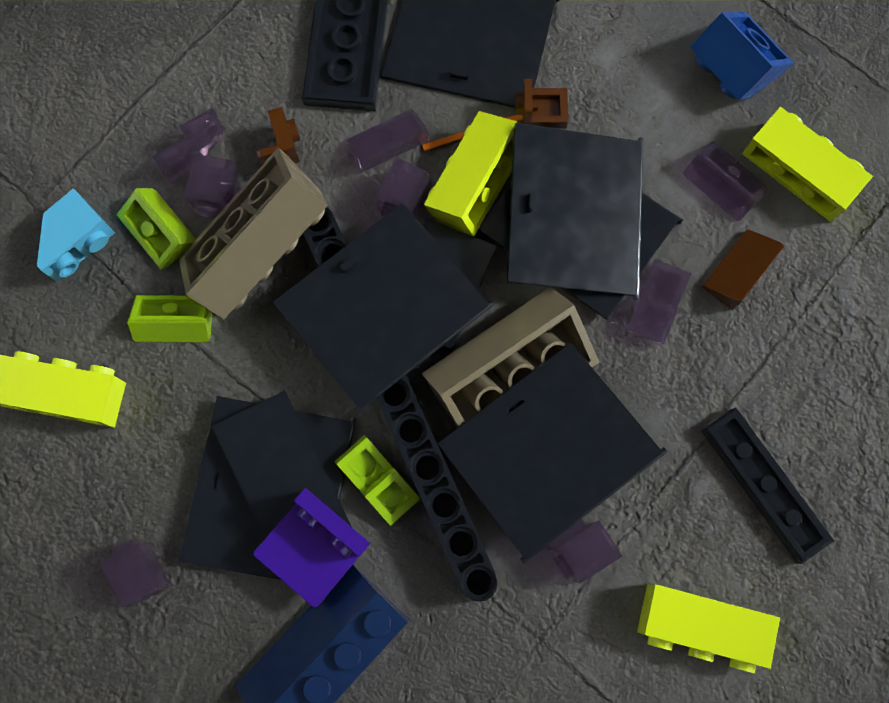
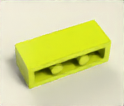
[742,106,873,222]
[424,111,517,237]
[0,351,126,428]
[637,584,780,673]

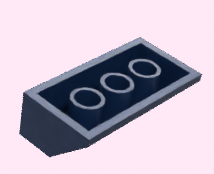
[235,564,410,703]

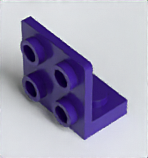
[254,488,371,607]

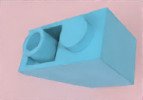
[37,188,115,282]

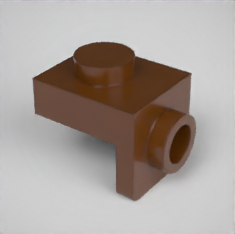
[515,79,568,129]
[256,107,301,166]

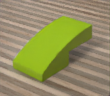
[334,435,420,526]

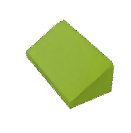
[116,188,196,270]
[127,295,212,342]

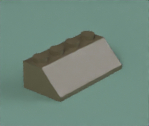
[179,148,328,319]
[422,287,599,429]

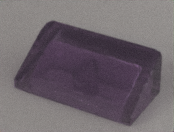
[346,109,428,172]
[683,141,769,221]

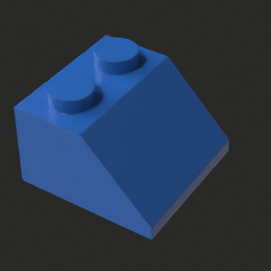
[690,12,794,100]

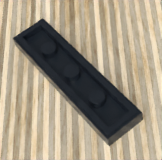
[701,407,834,564]

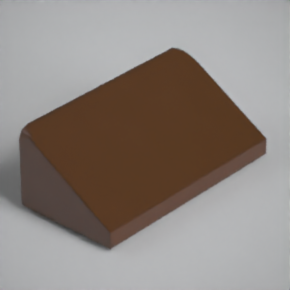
[702,229,784,310]

